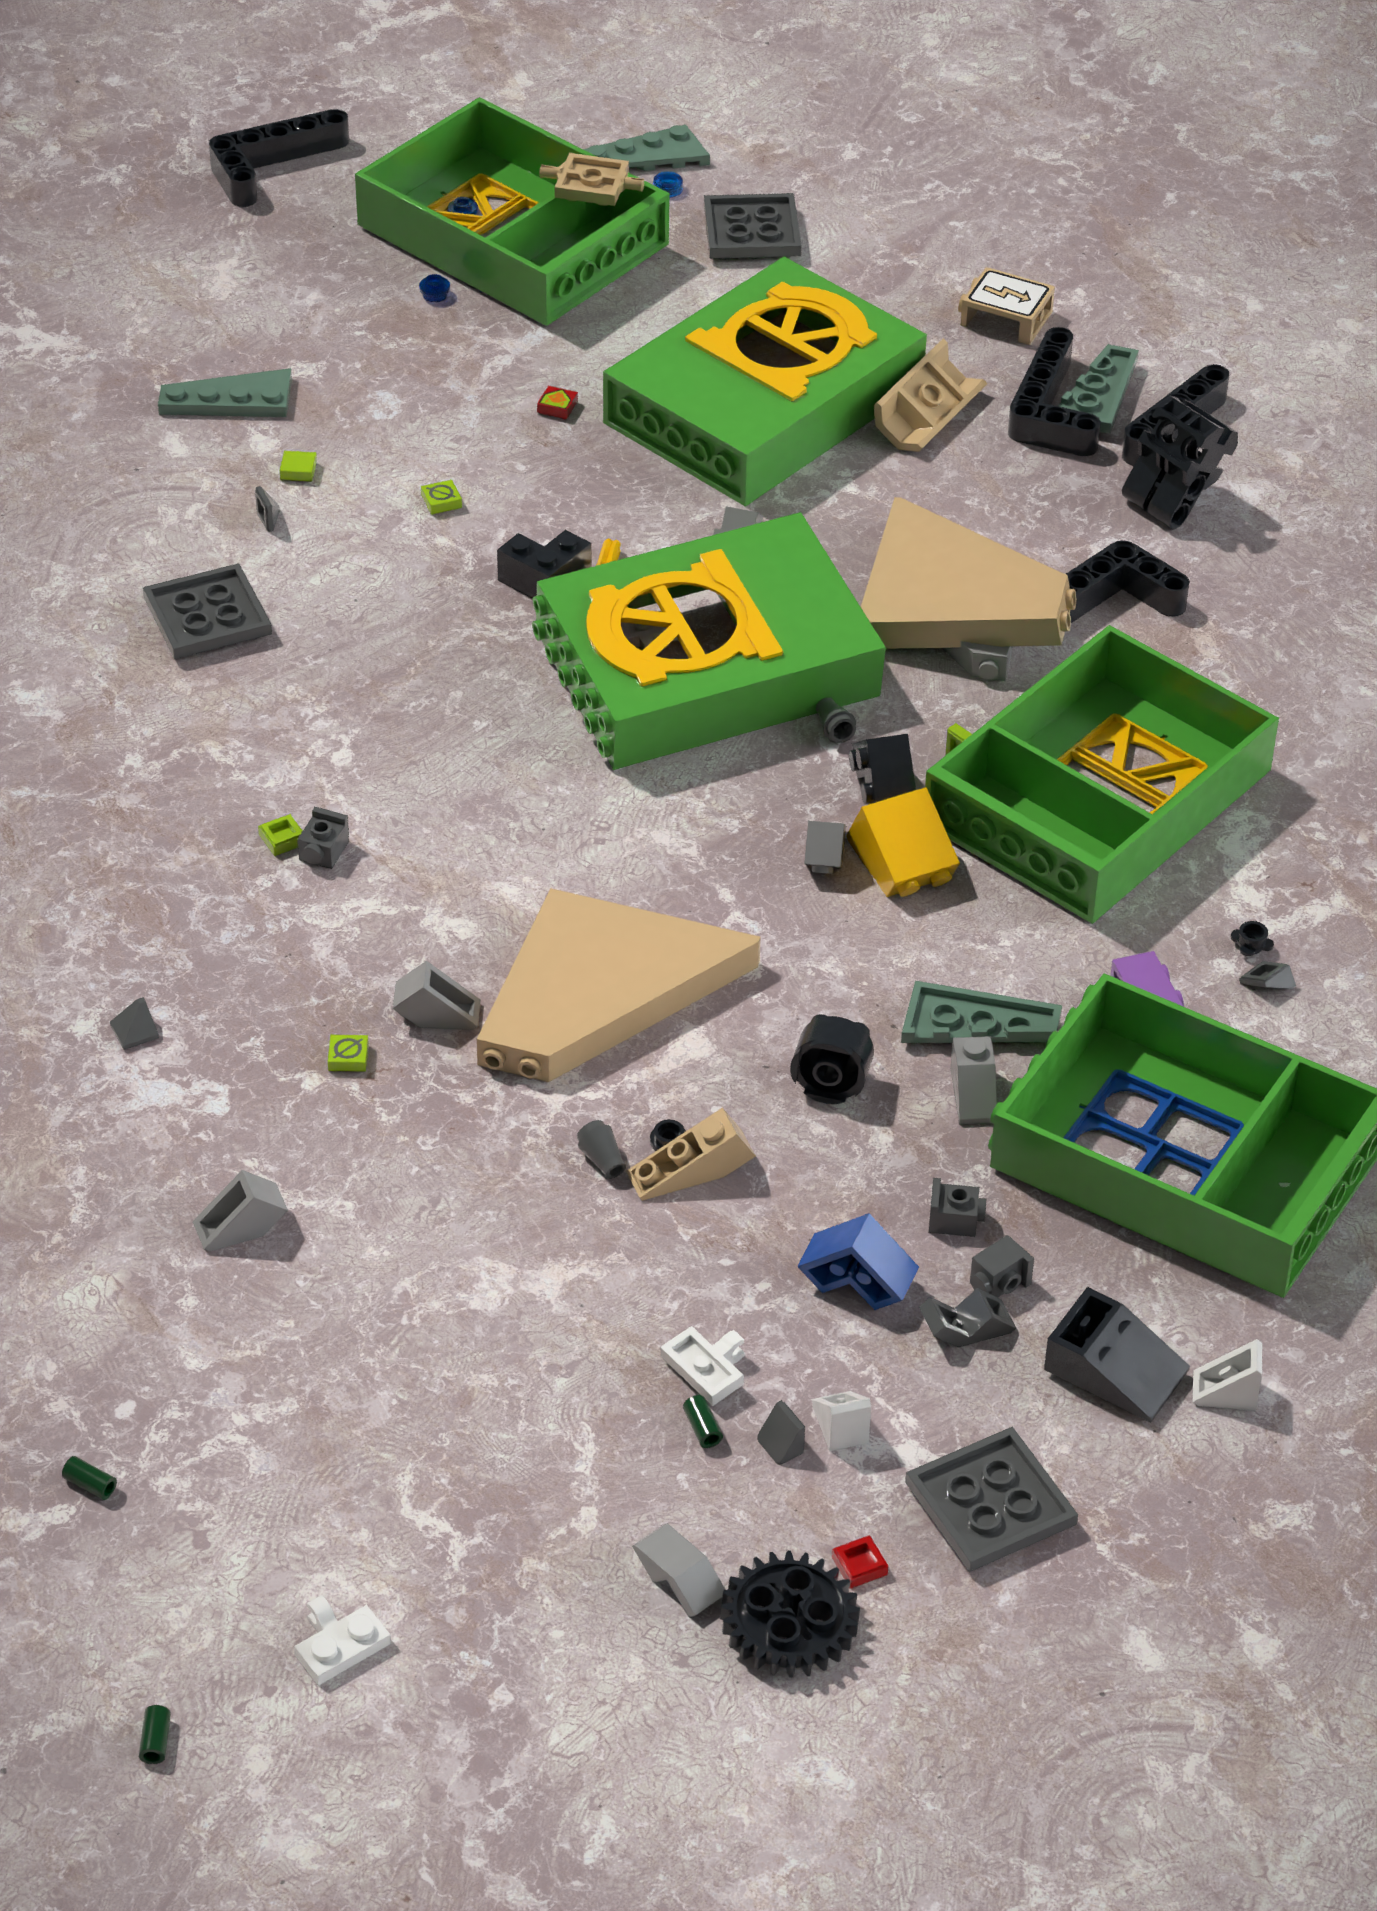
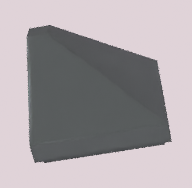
[255,486,280,532]
[1239,961,1296,989]
[110,997,159,1050]

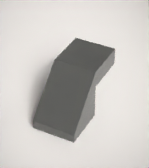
[919,1288,1017,1347]

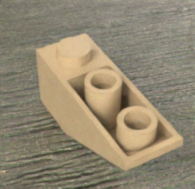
[626,1107,756,1201]

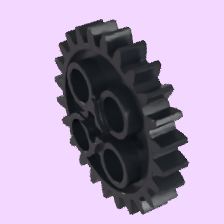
[720,1551,860,1678]

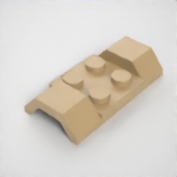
[874,338,988,452]

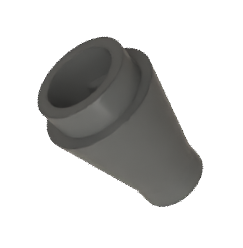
[816,697,856,743]
[577,1120,626,1179]

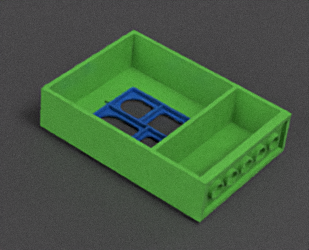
[988,973,1377,1298]

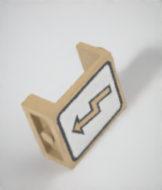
[958,267,1055,345]

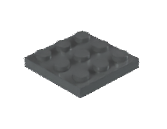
[704,193,801,260]
[143,563,272,659]
[905,1426,1078,1572]

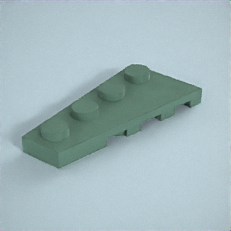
[583,124,710,171]
[901,980,1062,1043]

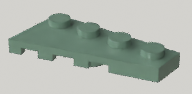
[1058,344,1139,434]
[158,368,292,417]

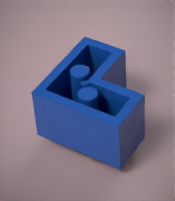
[797,1213,919,1310]

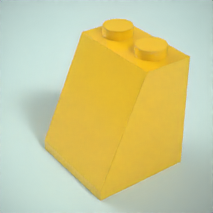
[846,787,960,897]

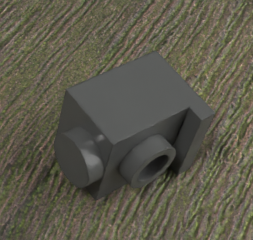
[297,807,349,869]
[928,1178,987,1237]
[970,1235,1034,1297]

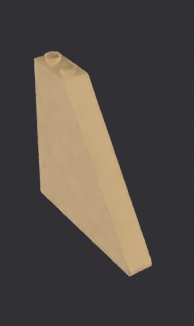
[861,497,1076,649]
[477,888,761,1082]

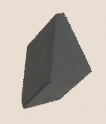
[757,1400,805,1465]

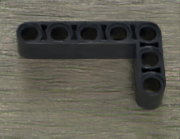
[209,109,349,207]
[1008,327,1101,456]
[1122,364,1230,467]
[1066,540,1190,623]

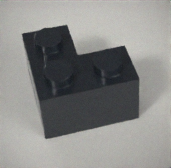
[497,530,592,599]
[849,734,916,805]

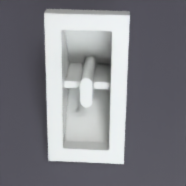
[1193,1339,1262,1411]
[811,1391,871,1451]

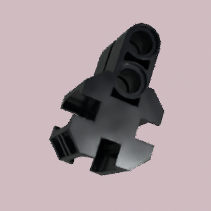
[1122,396,1238,529]

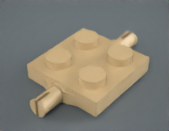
[539,153,644,206]

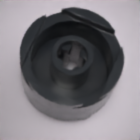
[790,1014,874,1104]

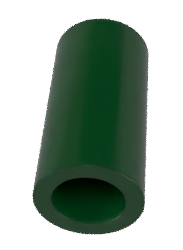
[683,1395,723,1448]
[62,1456,117,1500]
[139,1705,171,1764]

